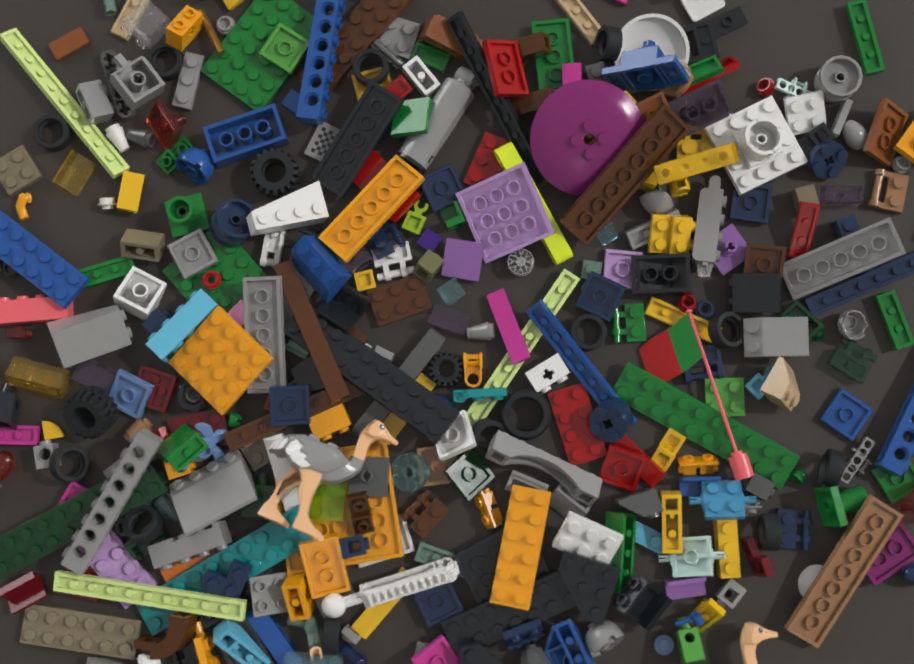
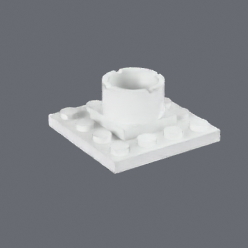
[704,96,808,196]

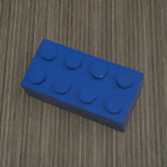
[202,103,290,168]

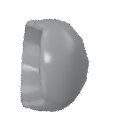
[837,309,868,340]

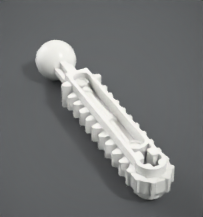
[321,557,460,618]

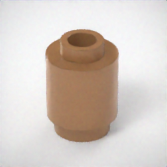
[123,417,153,444]

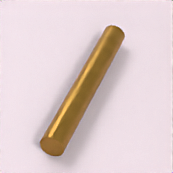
[198,8,225,56]

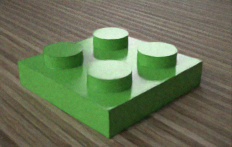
[259,23,309,75]
[704,377,745,417]

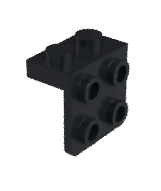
[316,283,371,331]

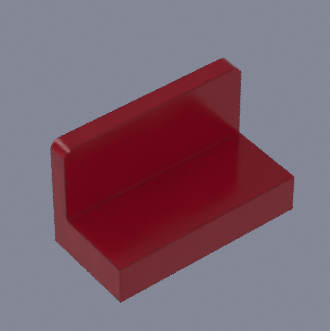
[0,571,48,615]

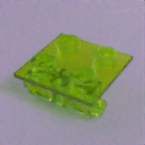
[309,482,347,522]

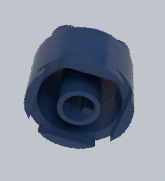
[589,397,634,443]

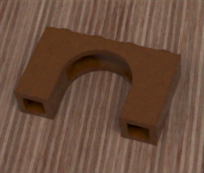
[509,31,555,120]

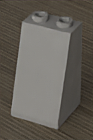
[47,305,133,368]

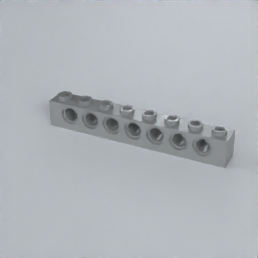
[61,427,164,576]

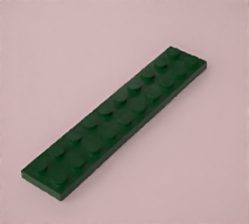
[0,461,169,580]

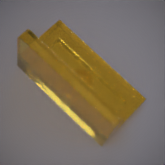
[52,150,96,196]

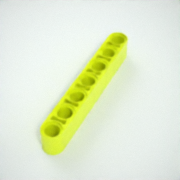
[493,141,573,266]

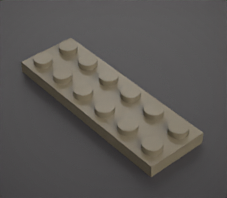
[19,604,143,660]

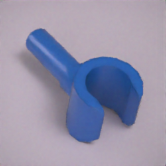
[675,611,704,627]

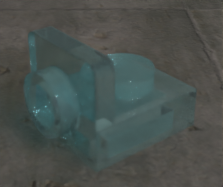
[597,221,619,246]

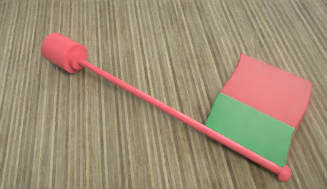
[639,309,754,481]

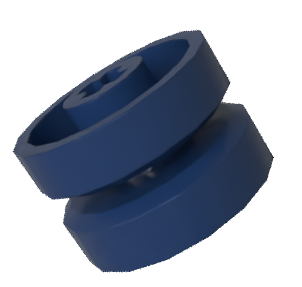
[210,198,254,247]

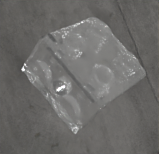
[119,0,171,50]

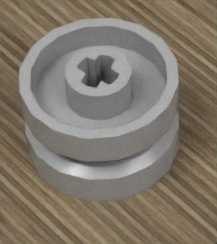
[813,55,863,104]

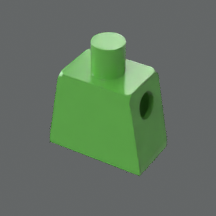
[675,616,705,663]

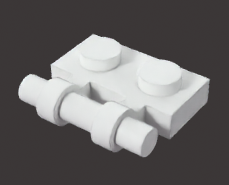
[371,241,414,281]

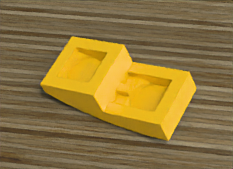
[651,427,686,472]

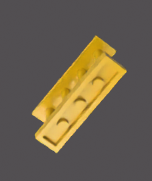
[654,142,740,185]

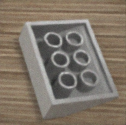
[169,449,258,536]

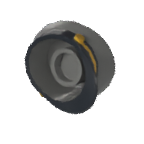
[177,381,209,413]

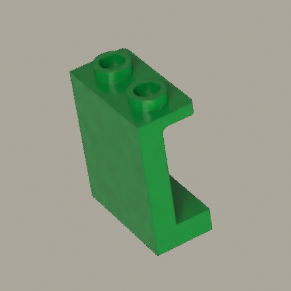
[157,423,209,473]

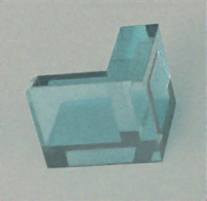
[436,277,466,307]

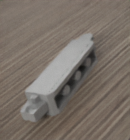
[692,175,727,280]

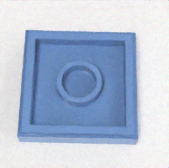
[108,369,154,419]

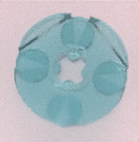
[391,452,430,492]

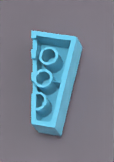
[146,289,219,365]

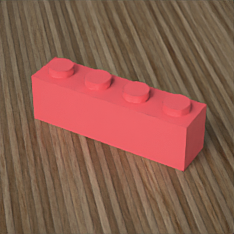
[0,294,74,326]

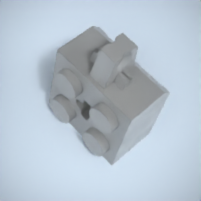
[109,53,165,111]

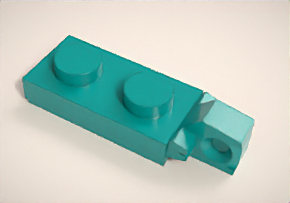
[453,387,507,403]

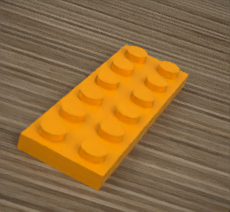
[318,154,425,263]
[490,485,552,611]

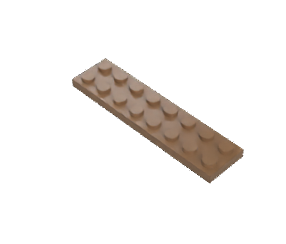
[784,494,904,648]

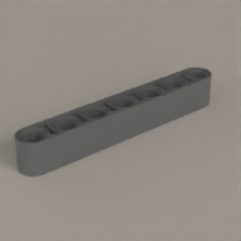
[351,327,447,438]

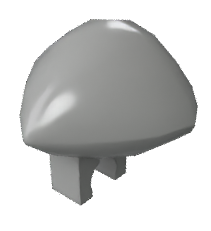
[639,183,673,214]

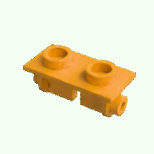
[677,454,719,476]
[474,488,503,530]

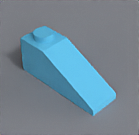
[213,619,271,664]

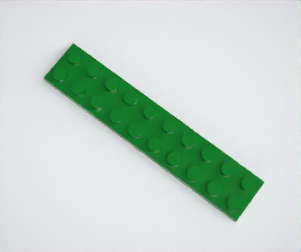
[612,361,800,490]

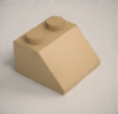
[760,356,800,411]

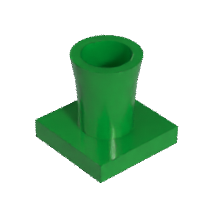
[164,192,210,239]
[812,484,868,527]

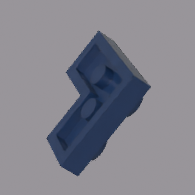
[200,559,252,598]

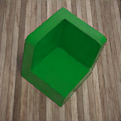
[440,200,466,232]

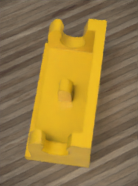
[116,171,145,213]

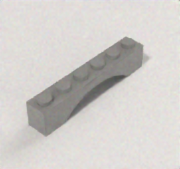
[485,430,603,507]

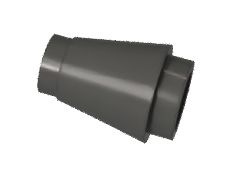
[126,129,156,148]

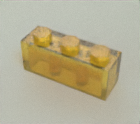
[4,356,72,399]

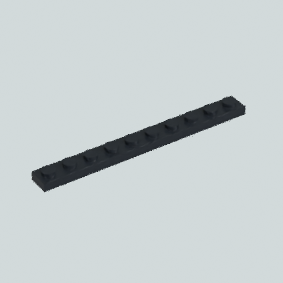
[445,11,549,188]

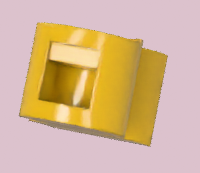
[666,177,691,199]

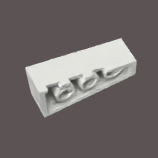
[246,181,329,236]

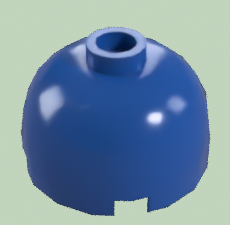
[175,148,214,185]

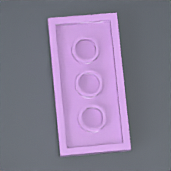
[78,527,158,609]

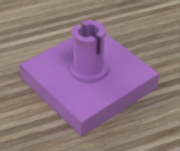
[715,223,746,276]

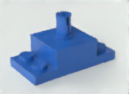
[602,40,689,94]

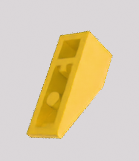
[660,490,683,554]

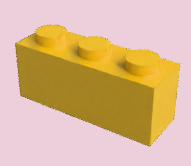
[713,520,741,579]

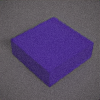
[417,227,443,252]

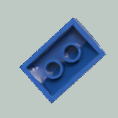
[291,235,352,303]

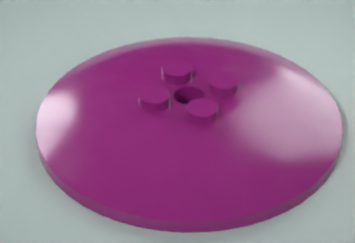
[530,79,644,196]

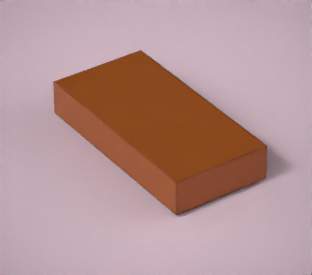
[48,26,91,62]

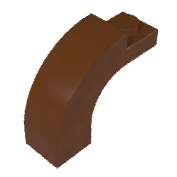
[134,611,197,660]

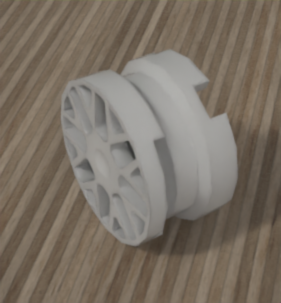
[507,248,534,277]

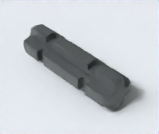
[371,39,404,70]

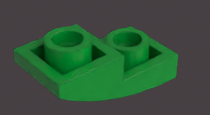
[156,136,197,175]

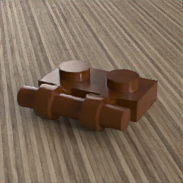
[400,488,450,540]

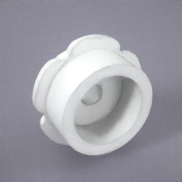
[98,197,117,209]

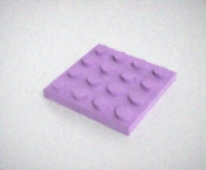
[455,162,555,264]

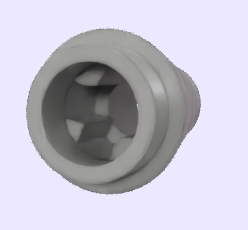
[467,322,496,341]

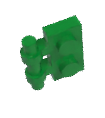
[611,303,646,343]

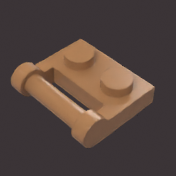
[868,168,909,214]

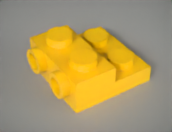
[647,214,696,254]

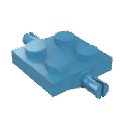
[688,480,757,520]

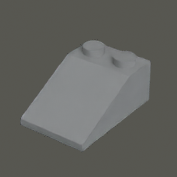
[743,317,809,359]

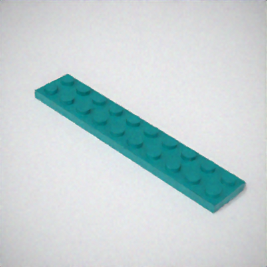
[135,504,313,636]

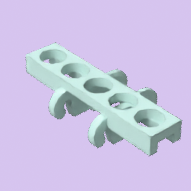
[774,77,811,98]

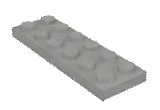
[783,217,906,300]
[242,276,287,394]

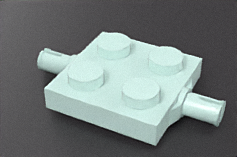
[658,536,726,578]

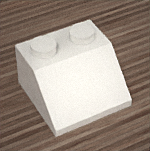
[113,266,167,321]

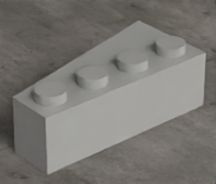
[147,520,233,571]

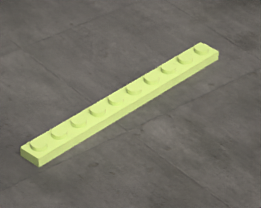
[0,27,130,179]
[467,268,580,427]
[53,570,247,621]

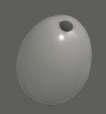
[842,120,868,150]

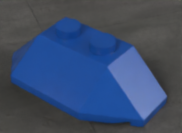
[544,618,596,664]

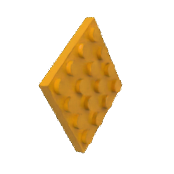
[168,306,275,415]

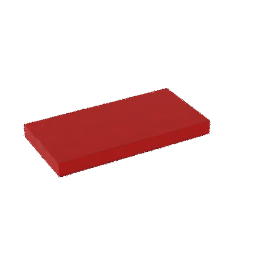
[354,150,422,223]

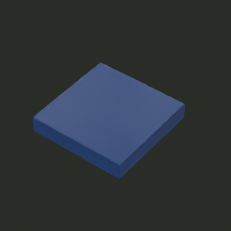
[818,388,873,442]

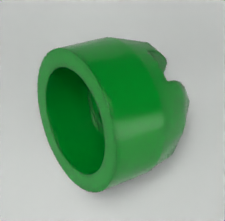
[228,412,243,428]
[789,468,807,485]

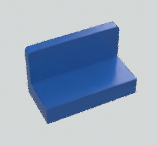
[678,476,721,496]

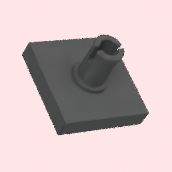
[348,456,390,497]

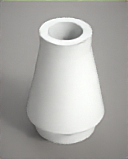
[105,123,130,153]

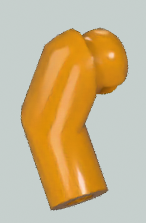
[15,193,32,221]

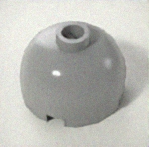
[584,620,625,658]

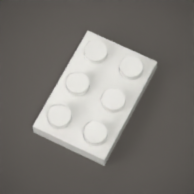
[552,511,624,564]

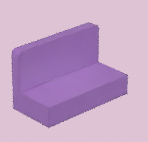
[663,577,706,600]

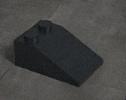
[631,253,693,296]

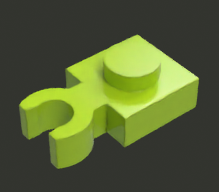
[401,200,429,236]

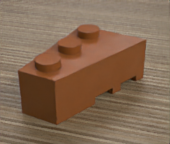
[416,15,483,64]

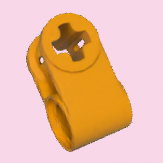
[463,352,483,389]

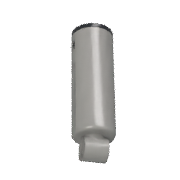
[396,66,478,174]

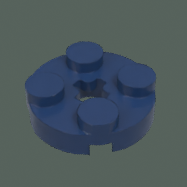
[808,140,848,179]

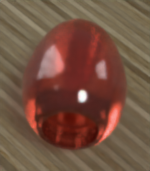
[0,450,16,482]

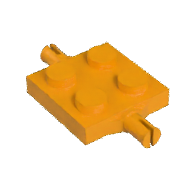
[193,621,221,664]

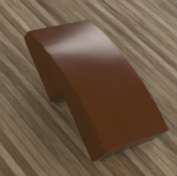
[347,491,375,535]

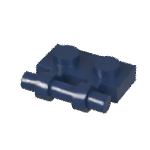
[367,218,406,260]
[776,508,813,550]
[502,618,546,652]

